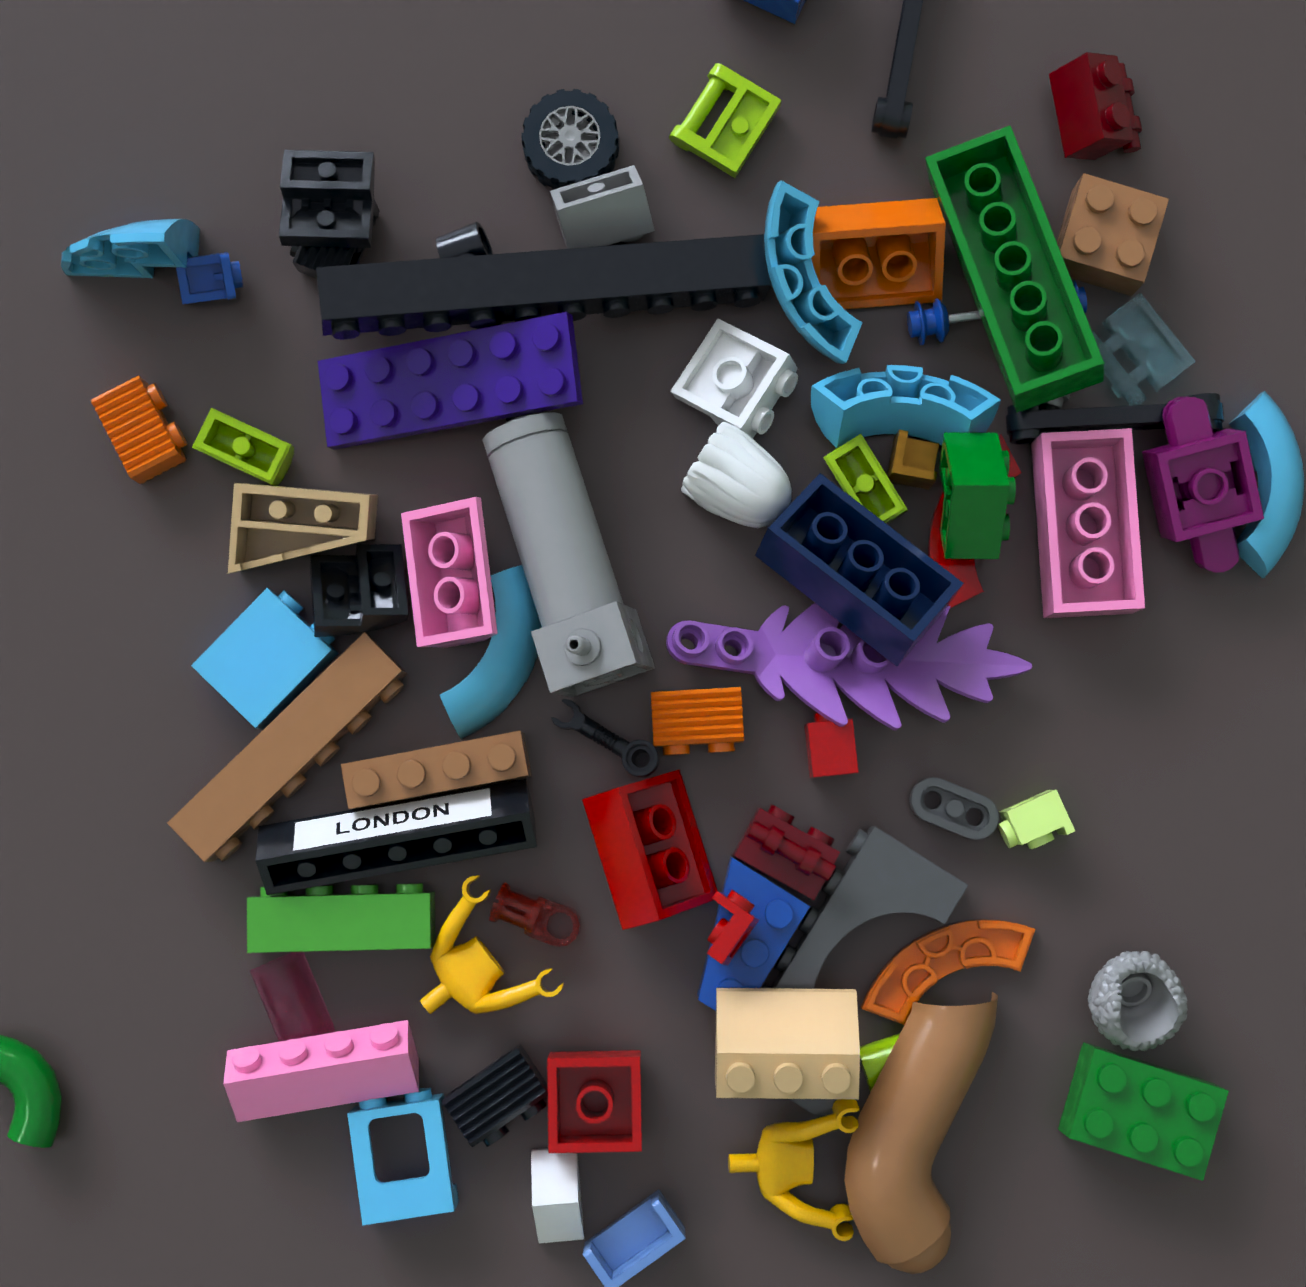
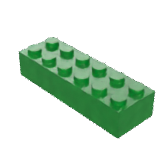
[925,125,1104,413]

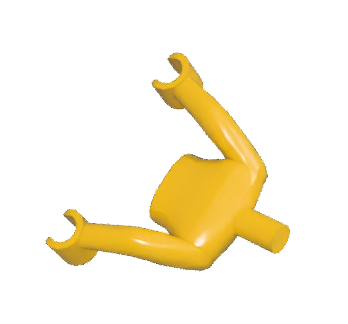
[420,875,564,1014]
[728,1099,859,1241]

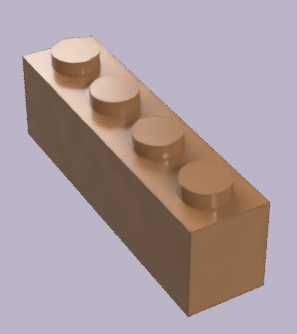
[341,731,532,809]

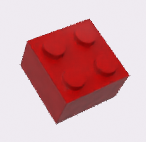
[547,1050,642,1153]

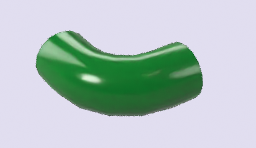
[0,1035,62,1148]

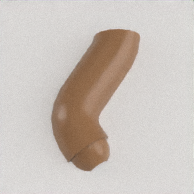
[844,992,998,1274]

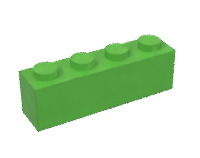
[247,883,436,953]

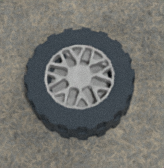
[521,89,619,190]

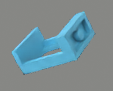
[347,1088,459,1226]

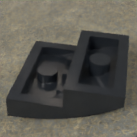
[279,150,375,248]
[310,544,409,637]

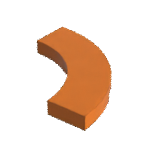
[860,919,1036,1025]

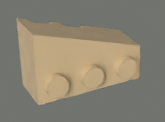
[228,483,378,574]

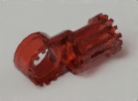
[489,883,582,947]

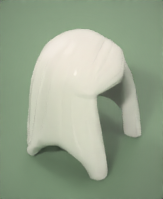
[681,422,792,528]

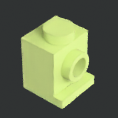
[998,789,1075,849]

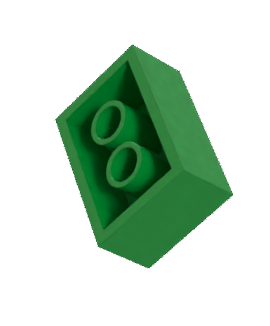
[1058,1042,1229,1181]

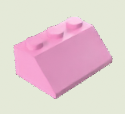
[401,497,498,648]

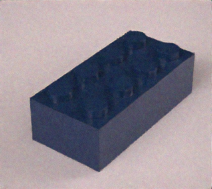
[755,473,963,666]

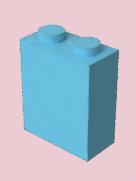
[191,588,339,730]

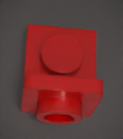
[707,889,759,966]

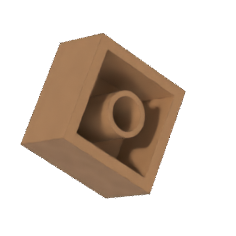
[1057,173,1169,296]

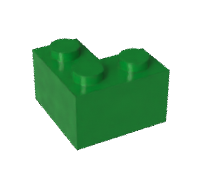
[939,432,1016,559]

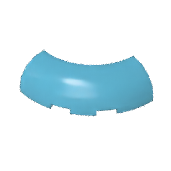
[764,180,863,364]
[811,365,1001,448]
[1229,391,1304,578]
[440,565,542,739]

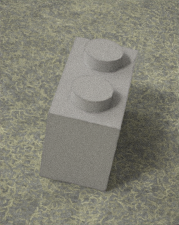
[550,165,655,249]

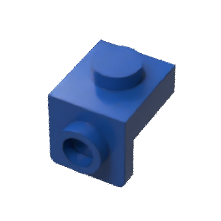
[176,252,243,304]

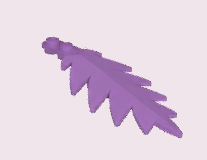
[666,603,1032,731]

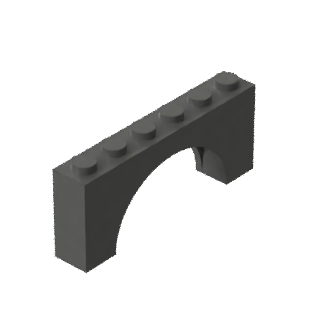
[761,826,968,1118]

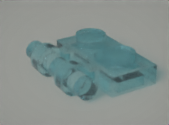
[1091,293,1196,406]

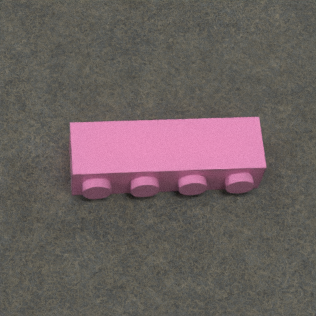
[223,1020,419,1122]

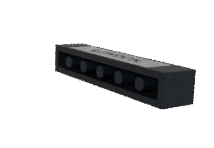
[255,779,537,895]

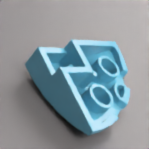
[61,219,200,278]

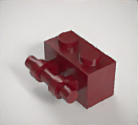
[1049,52,1142,160]
[732,804,840,900]

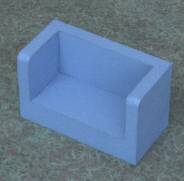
[583,1189,686,1287]

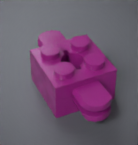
[1142,396,1264,573]

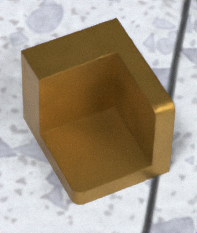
[887,429,939,490]

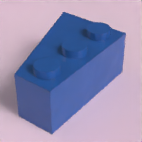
[697,856,810,1011]

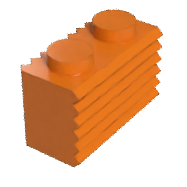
[91,375,187,484]
[651,687,744,755]

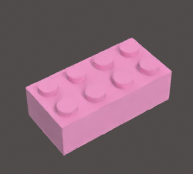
[1031,428,1145,618]

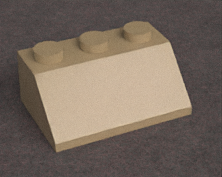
[715,988,860,1100]

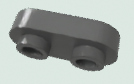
[909,777,999,840]

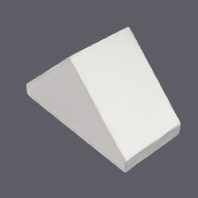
[531,1148,585,1243]

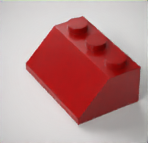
[582,769,718,930]

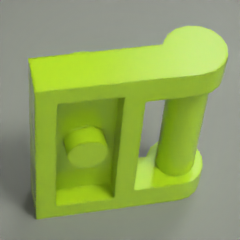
[669,63,782,178]

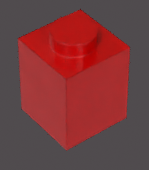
[804,713,859,778]

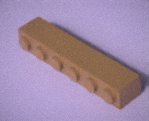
[167,632,407,862]

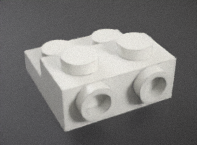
[670,319,798,438]

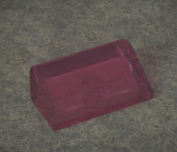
[250,952,335,1042]

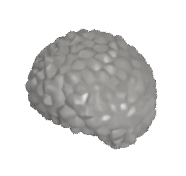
[1088,951,1188,1051]

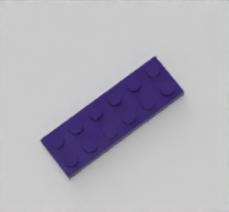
[318,312,583,450]

